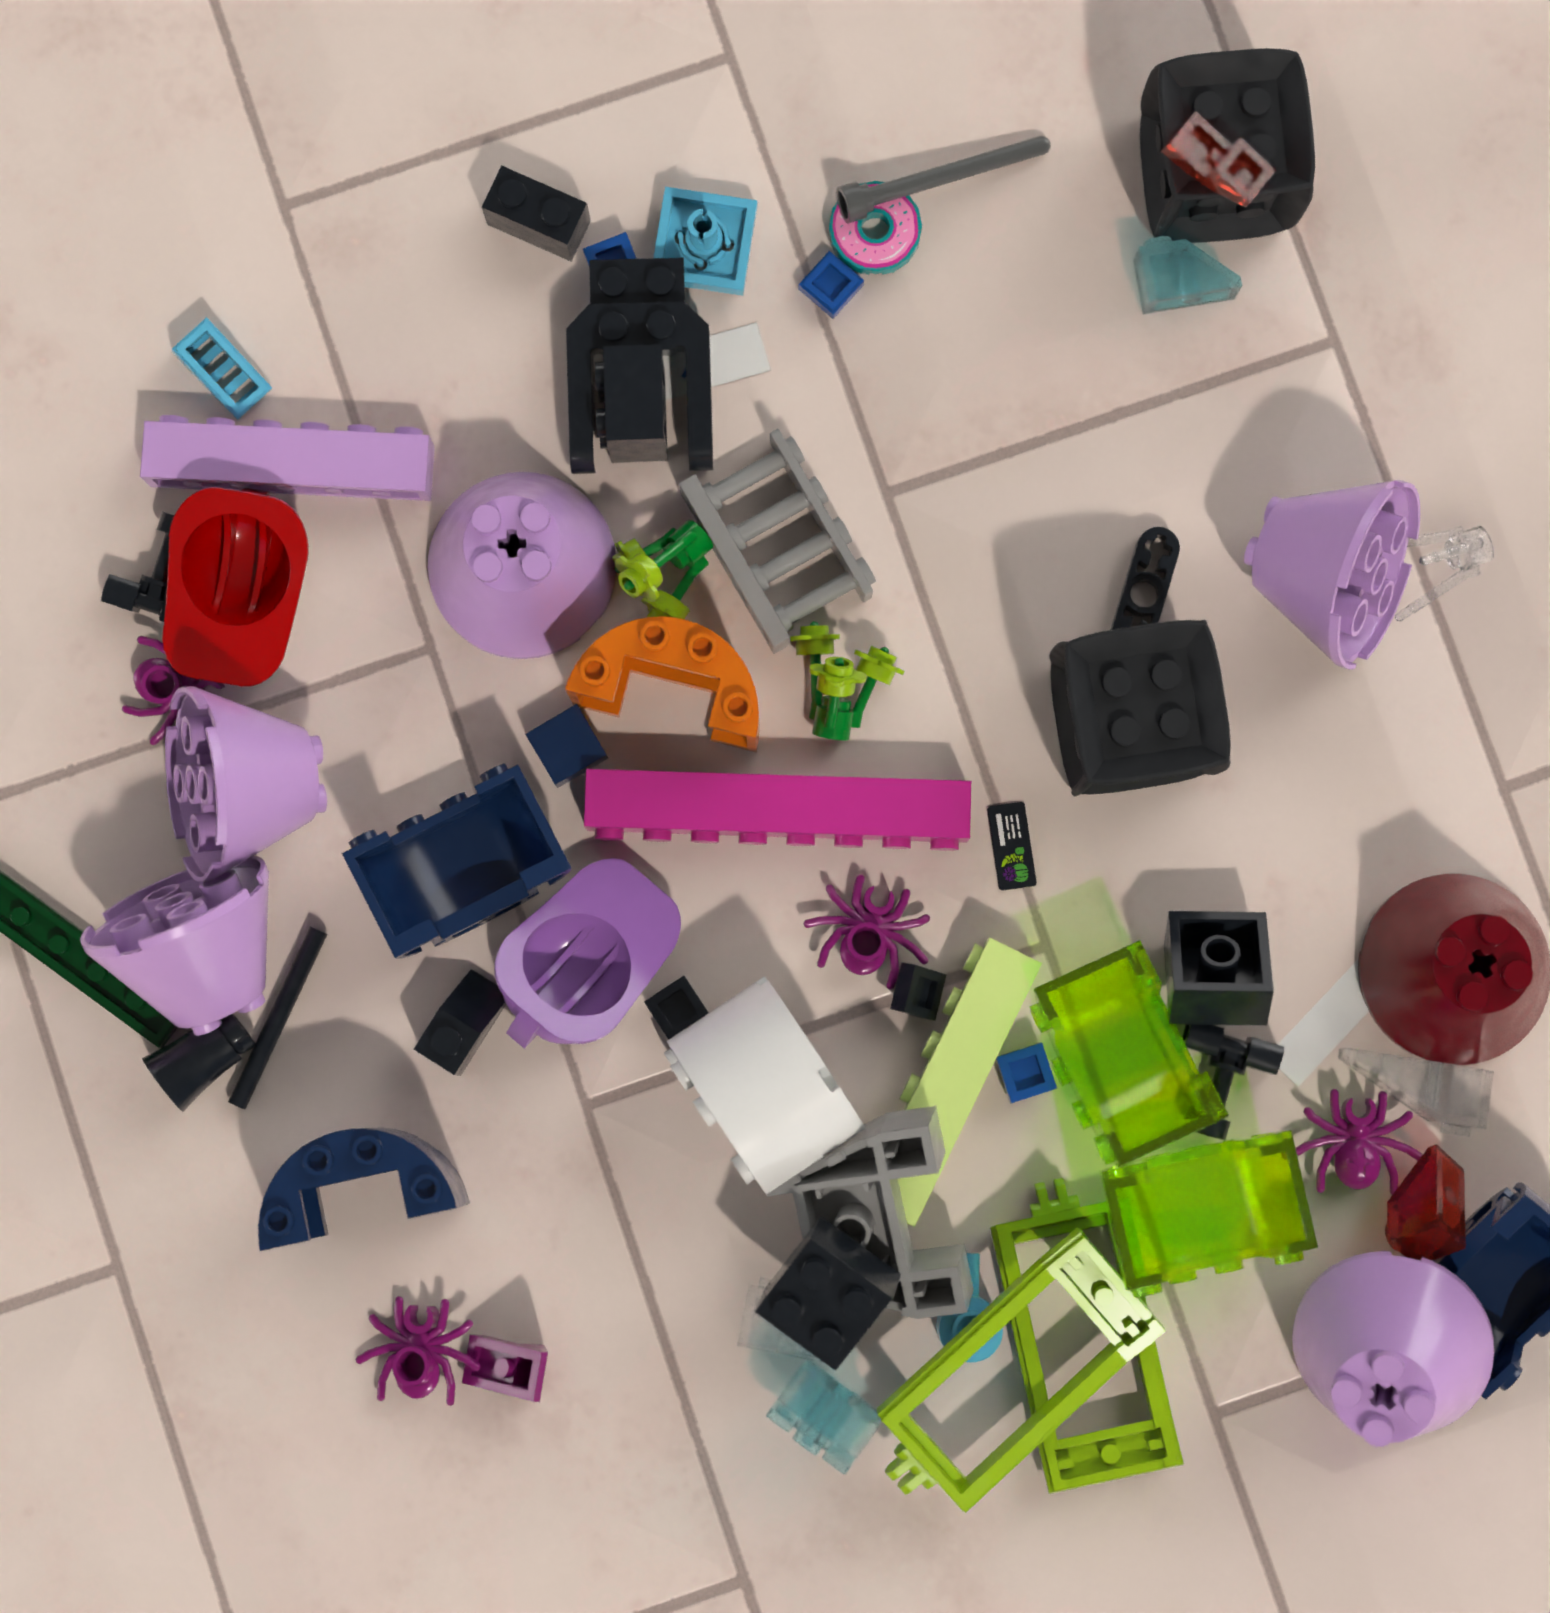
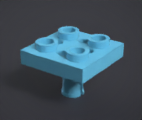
[653,187,758,296]

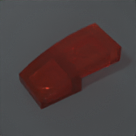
[1161,111,1276,207]

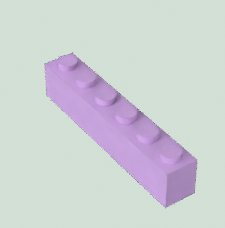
[140,415,435,501]

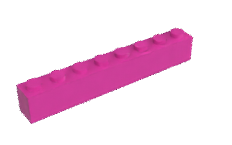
[584,769,972,851]

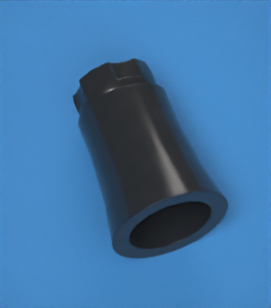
[142,1014,256,1112]

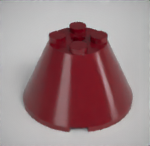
[1358,874,1550,1065]

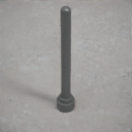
[836,136,1051,224]

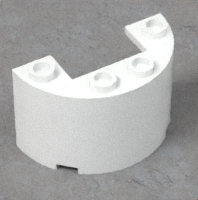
[664,976,866,1195]

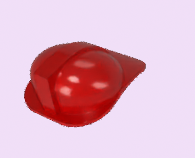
[162,487,309,687]

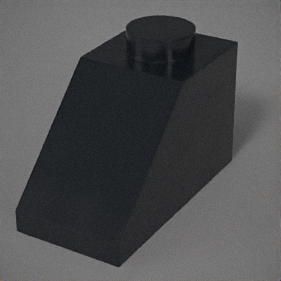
[413,969,506,1076]

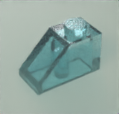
[1133,236,1242,314]

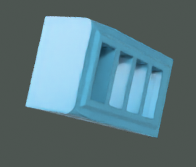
[172,317,272,420]

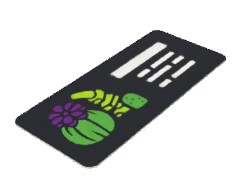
[987,802,1037,891]

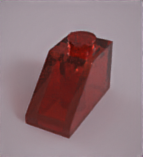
[1385,1144,1466,1261]

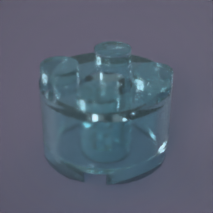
[766,1359,881,1475]

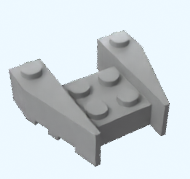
[766,1106,974,1319]

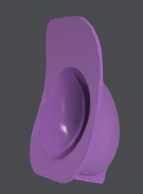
[494,858,681,1049]

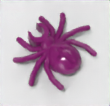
[122,636,225,745]
[803,874,930,990]
[1292,1089,1424,1195]
[355,1296,481,1406]

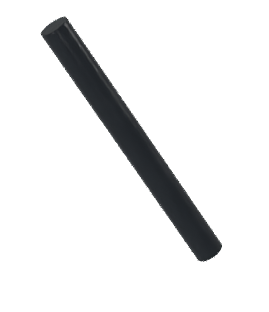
[228,926,328,1109]

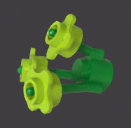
[612,519,713,619]
[790,621,905,741]

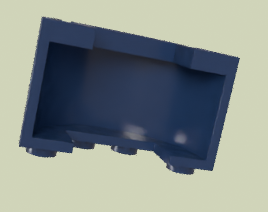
[342,763,571,959]
[258,1128,470,1251]
[1431,1182,1550,1400]

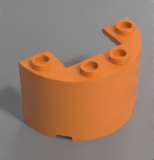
[565,616,760,753]

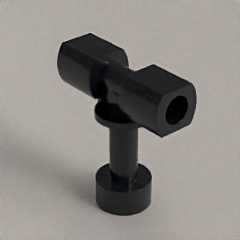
[101,511,174,622]
[1180,1024,1284,1141]

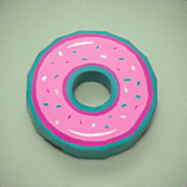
[829,181,922,275]

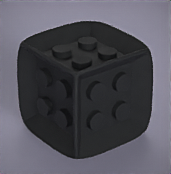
[1140,48,1315,244]
[1049,620,1231,796]

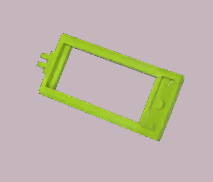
[990,1178,1184,1494]
[876,1227,1166,1513]

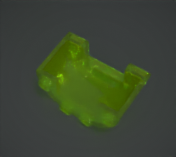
[1029,940,1229,1167]
[1099,1130,1318,1297]

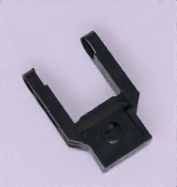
[566,258,713,474]

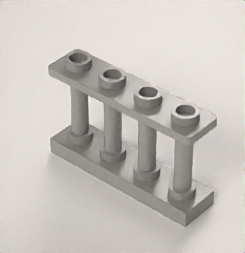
[679,429,876,654]

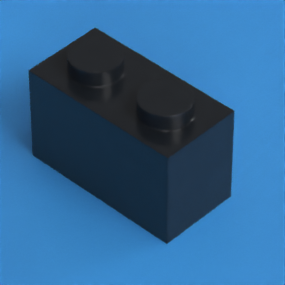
[482,165,591,262]

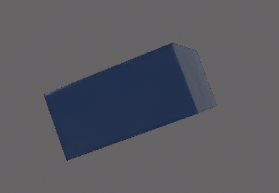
[525,704,608,788]

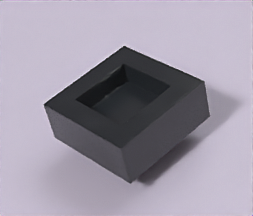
[890,962,947,1021]
[644,976,709,1040]

